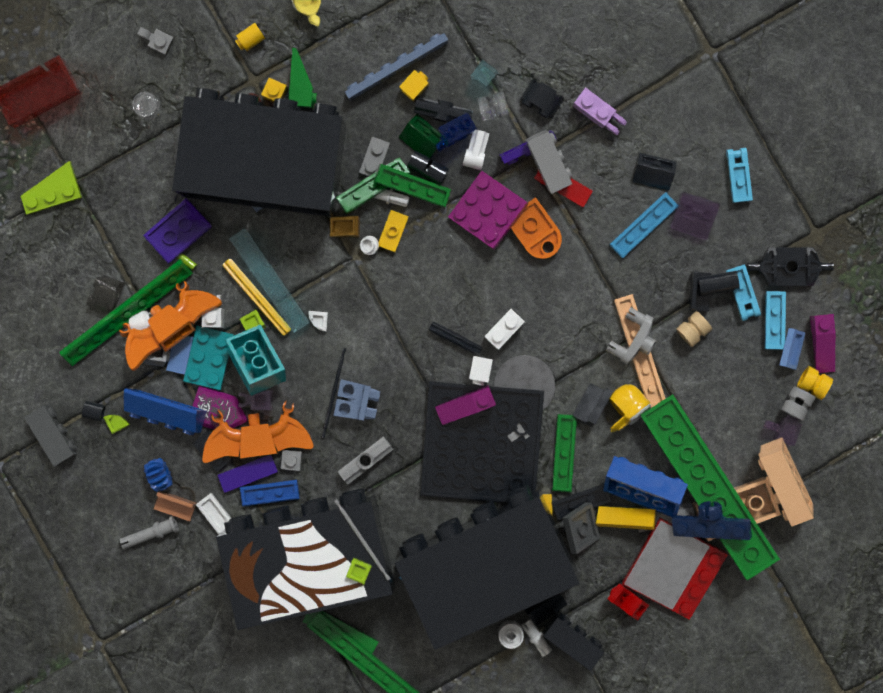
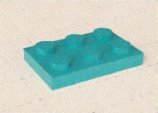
[183,326,235,390]

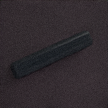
[429,322,482,355]

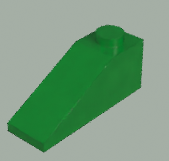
[289,48,317,109]

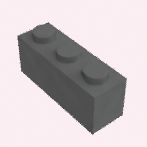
[24,405,77,467]

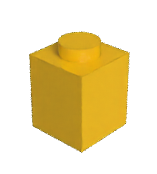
[399,70,429,102]
[261,78,289,103]

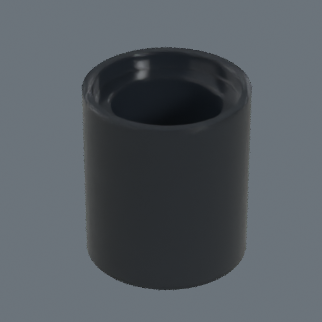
[82,401,106,422]

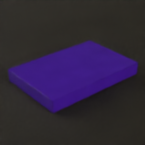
[143,198,212,264]

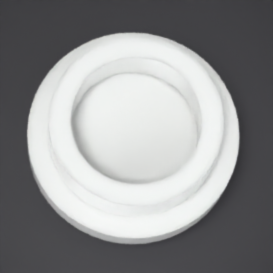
[360,236,379,255]

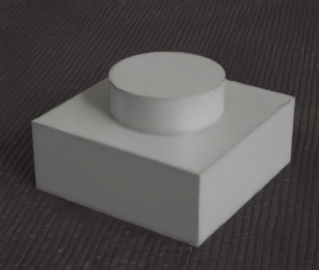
[281,450,302,471]

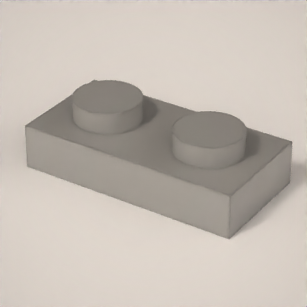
[359,137,390,177]

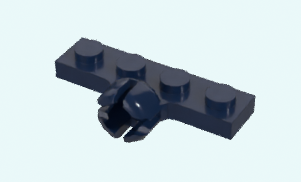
[672,501,752,540]

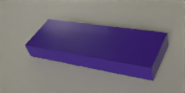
[218,454,278,493]

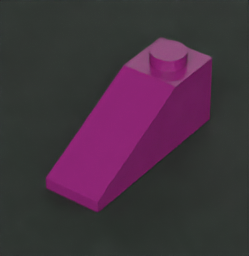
[810,314,836,373]
[435,385,496,425]

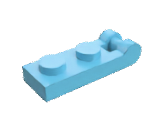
[726,148,753,203]
[726,264,761,321]

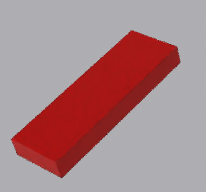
[534,170,593,208]

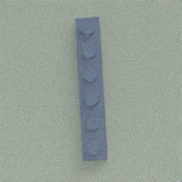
[345,33,448,101]

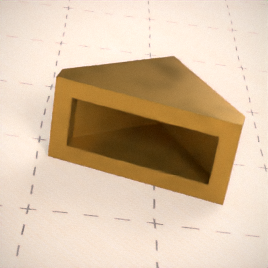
[330,216,360,237]

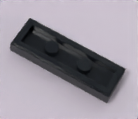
[551,483,612,520]

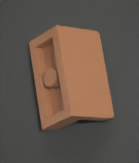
[154,491,197,521]

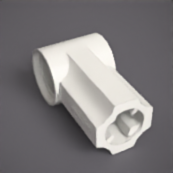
[463,130,489,170]

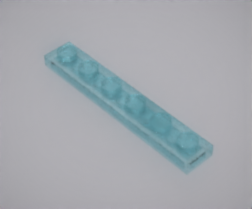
[229,228,311,333]

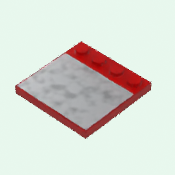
[622,517,728,620]

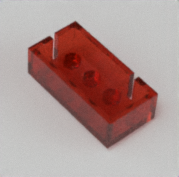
[0,55,82,128]

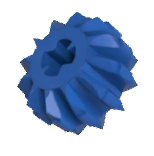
[144,458,172,492]

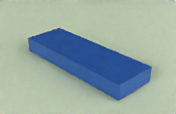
[240,479,300,506]

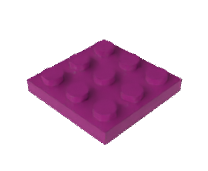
[448,171,528,250]

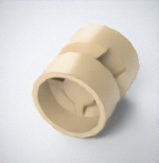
[676,311,713,347]

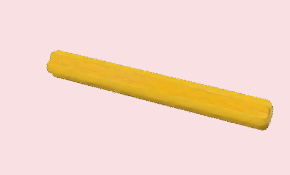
[223,259,291,336]

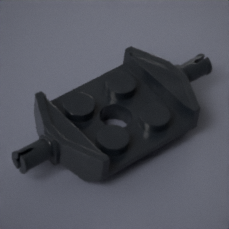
[747,247,834,286]

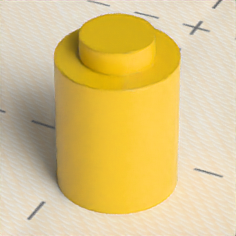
[235,23,266,51]

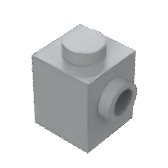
[144,345,170,367]

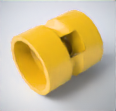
[797,366,833,400]

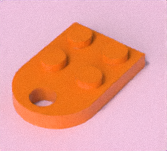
[510,197,562,259]

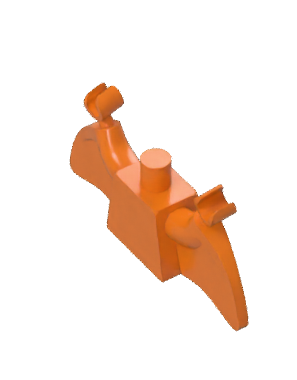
[119,281,222,371]
[202,400,313,463]

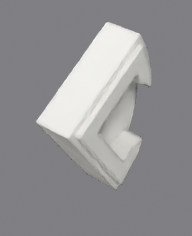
[309,311,328,332]

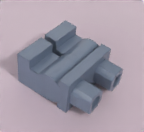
[333,379,380,421]

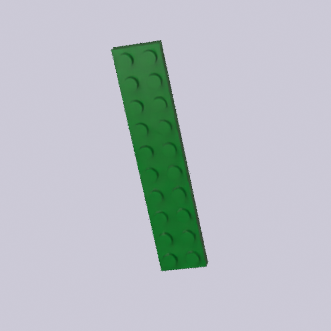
[640,394,780,580]

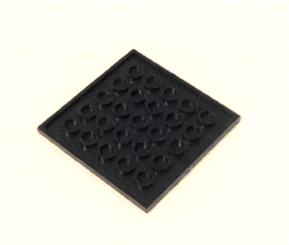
[420,381,544,503]

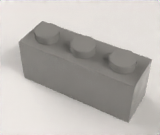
[525,130,573,194]

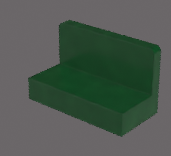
[399,114,446,158]

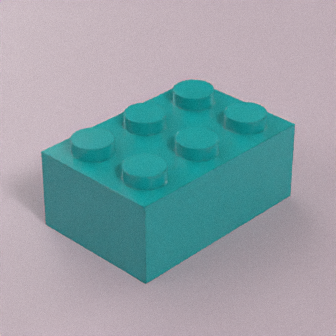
[225,325,286,396]

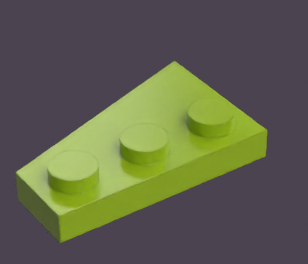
[21,161,82,215]

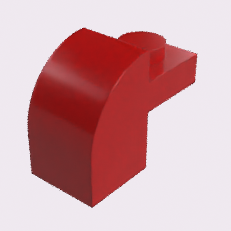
[607,583,649,620]

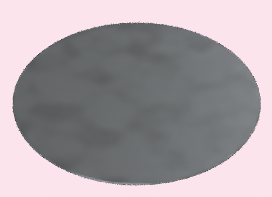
[494,355,555,410]

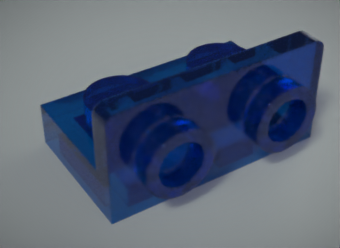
[435,113,477,152]

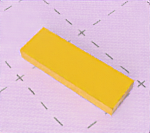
[596,506,656,530]

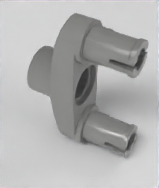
[606,307,657,364]

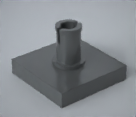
[560,502,600,554]

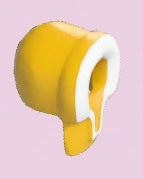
[609,384,651,433]

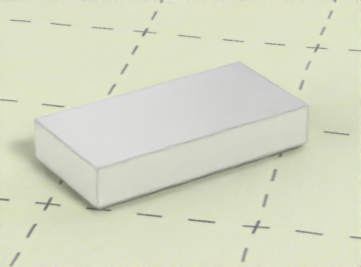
[196,493,231,534]

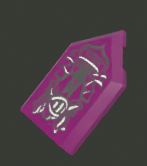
[193,385,248,430]

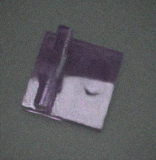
[670,192,720,240]

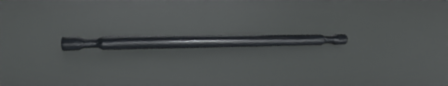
[321,348,346,438]

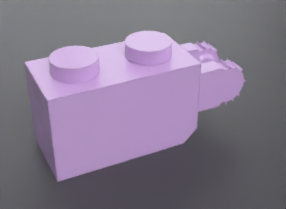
[573,87,627,135]

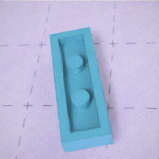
[765,291,786,349]

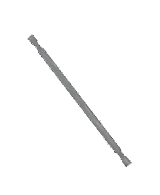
[334,499,391,581]

